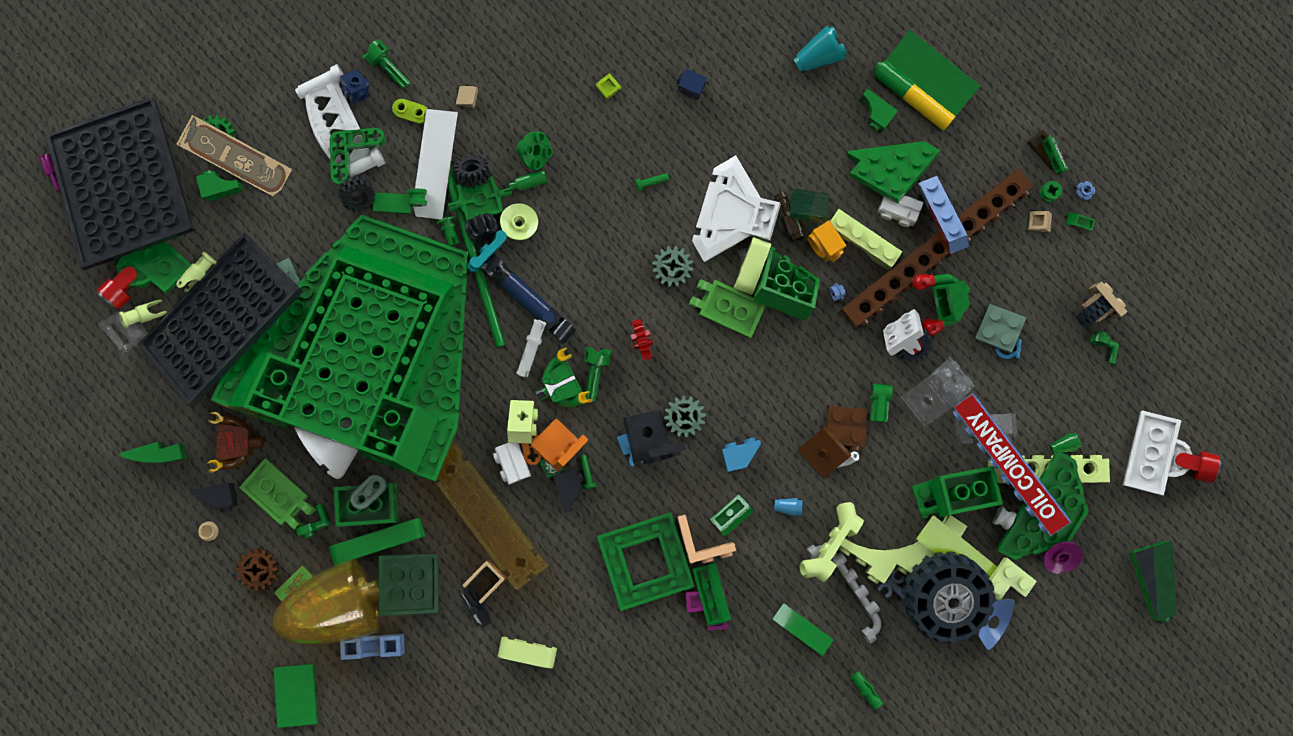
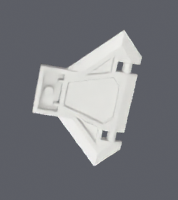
[692,156,781,262]

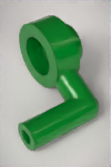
[1089,331,1119,365]
[296,504,329,539]

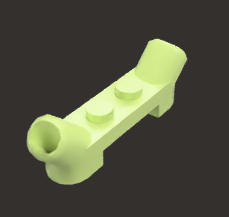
[800,502,864,582]

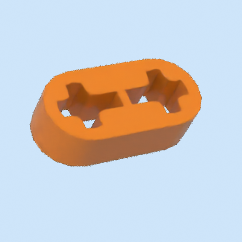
[522,432,542,465]

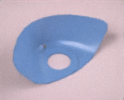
[979,599,1015,650]

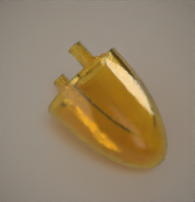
[272,559,379,645]

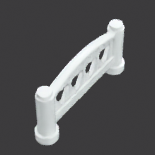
[295,64,385,181]

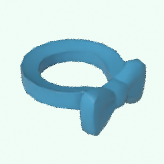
[995,339,1022,359]

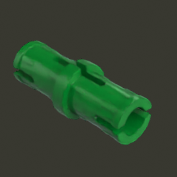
[849,670,884,710]

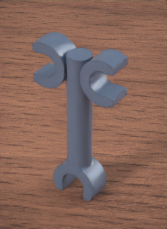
[877,569,905,599]

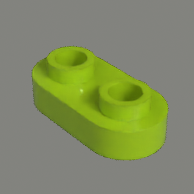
[392,99,427,124]

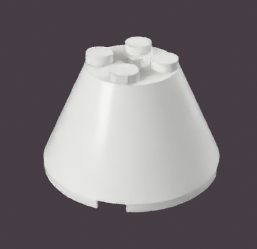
[294,409,358,479]

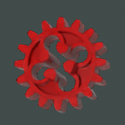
[630,319,653,361]

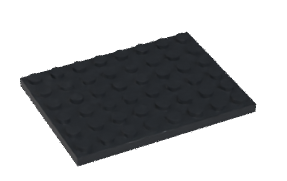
[45,97,194,271]
[138,233,304,408]

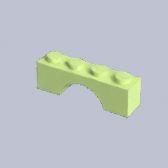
[830,209,902,271]

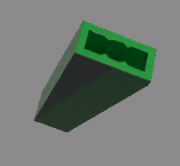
[1128,541,1177,623]

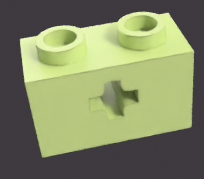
[507,400,538,444]

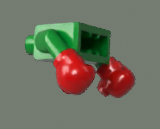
[912,274,970,336]

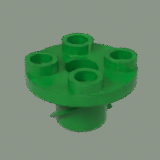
[516,131,553,170]

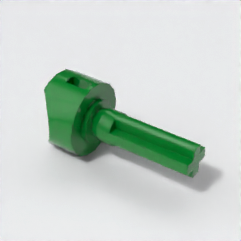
[362,39,410,90]
[584,346,612,402]

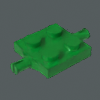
[448,176,512,222]

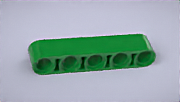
[329,518,425,566]

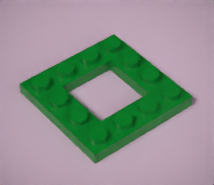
[597,512,695,611]

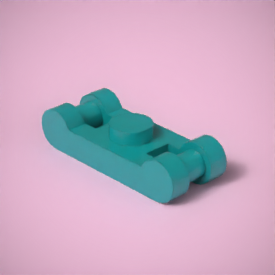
[467,230,507,272]

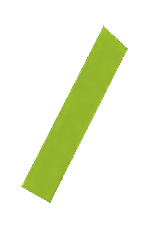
[916,515,997,578]

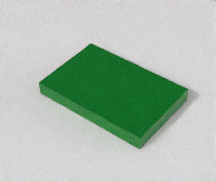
[274,664,318,728]

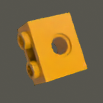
[807,220,846,263]

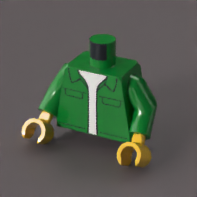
[535,348,592,408]

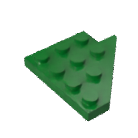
[847,141,940,204]

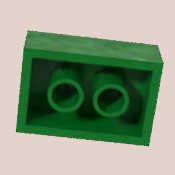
[931,466,1003,517]
[334,483,399,527]

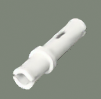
[517,320,546,377]

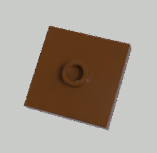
[798,426,851,478]

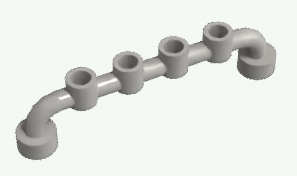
[806,545,881,644]

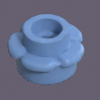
[1076,181,1095,200]
[829,283,845,301]

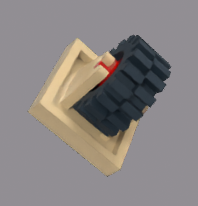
[1074,282,1127,328]

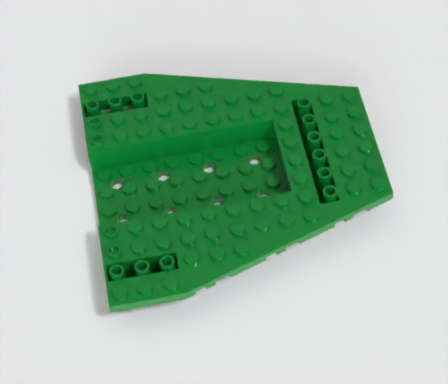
[211,215,468,483]

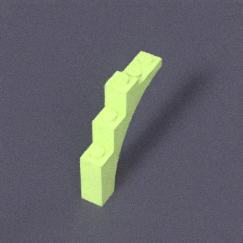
[839,515,967,584]

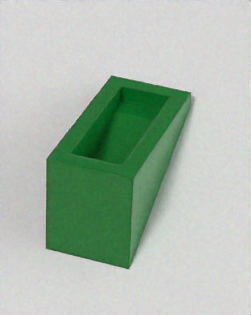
[1066,213,1095,231]

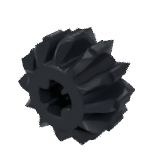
[465,213,498,242]

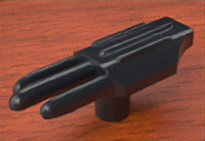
[461,587,492,627]

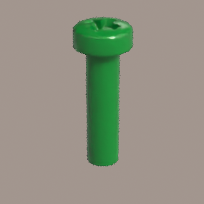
[635,173,669,192]
[579,455,597,490]

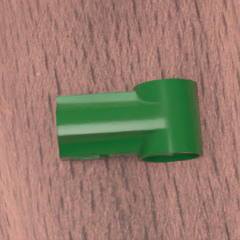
[870,383,893,423]

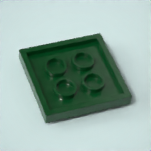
[378,554,438,616]

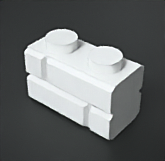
[877,195,923,227]
[493,443,531,485]

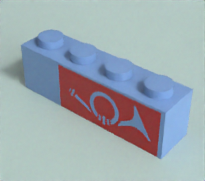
[919,176,969,254]

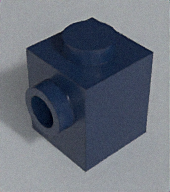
[676,69,707,100]

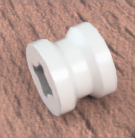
[992,506,1016,530]

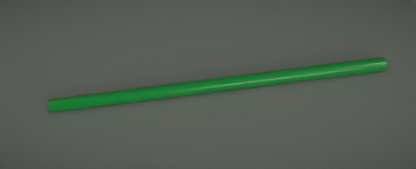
[447,163,506,348]

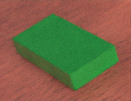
[373,193,412,214]

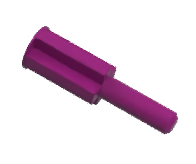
[39,154,60,192]

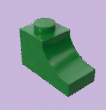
[860,89,898,133]
[196,170,244,202]

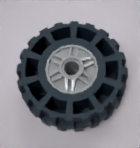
[902,551,996,644]

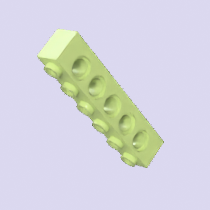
[988,455,1110,483]

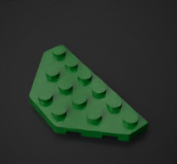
[996,450,1089,560]

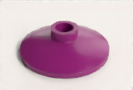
[1044,541,1083,574]

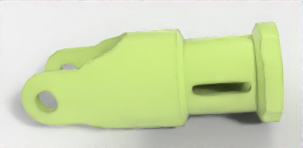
[177,251,216,292]
[119,300,167,329]

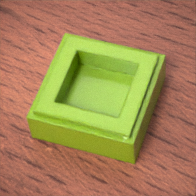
[595,73,621,100]

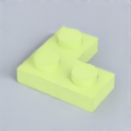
[989,557,1037,600]

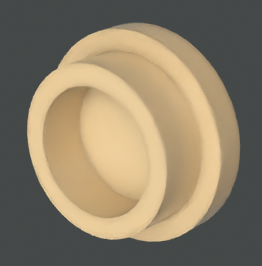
[198,521,219,541]

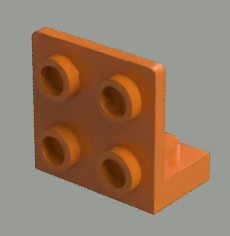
[531,419,588,472]

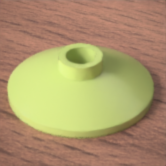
[500,204,538,240]

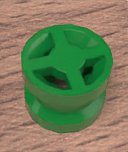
[1039,181,1062,202]
[408,188,427,207]

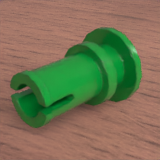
[436,216,460,246]

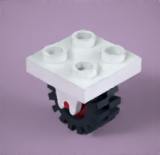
[883,309,932,362]

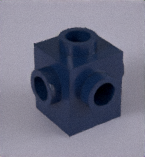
[340,69,370,104]

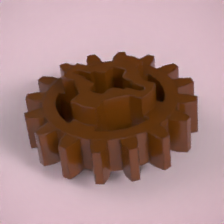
[235,548,280,591]

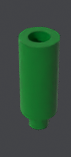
[509,170,548,191]

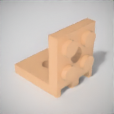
[677,515,736,564]

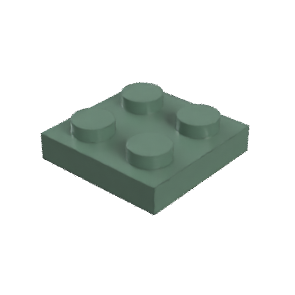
[975,304,1026,354]

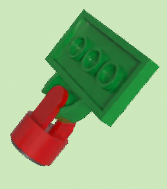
[96,242,191,309]

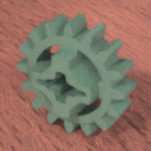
[652,246,693,288]
[664,396,706,438]

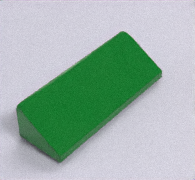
[692,563,731,626]

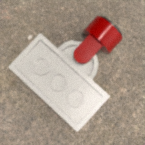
[1123,411,1221,496]

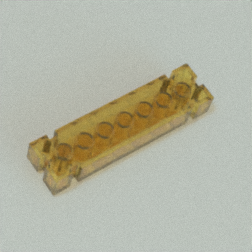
[437,441,549,591]

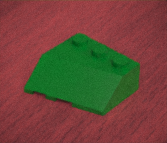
[753,245,820,321]

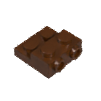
[826,406,867,451]

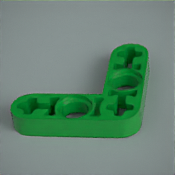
[329,128,386,186]

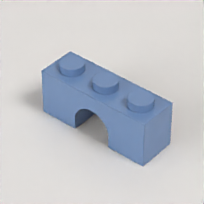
[340,634,405,660]

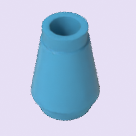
[774,498,803,517]

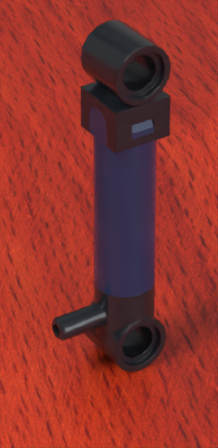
[480,254,576,344]

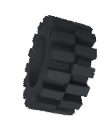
[454,155,490,188]
[338,175,375,212]

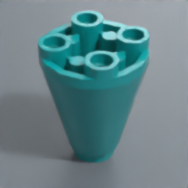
[794,25,847,72]

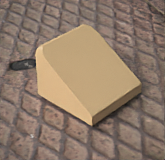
[456,86,478,108]
[1028,211,1052,233]

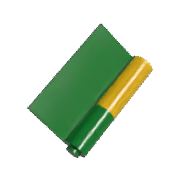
[873,30,980,131]

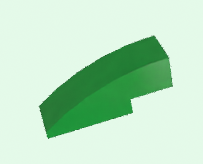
[120,442,188,463]
[773,603,834,656]

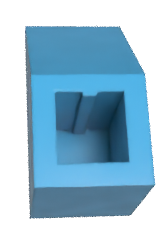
[722,437,761,472]

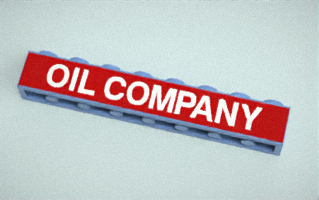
[953,393,1071,536]

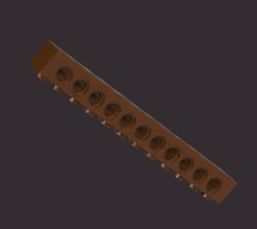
[840,168,1033,328]

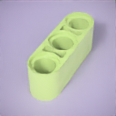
[734,237,771,295]
[498,637,557,668]

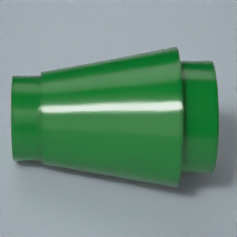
[1050,433,1082,453]

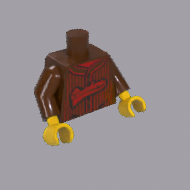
[207,412,264,473]

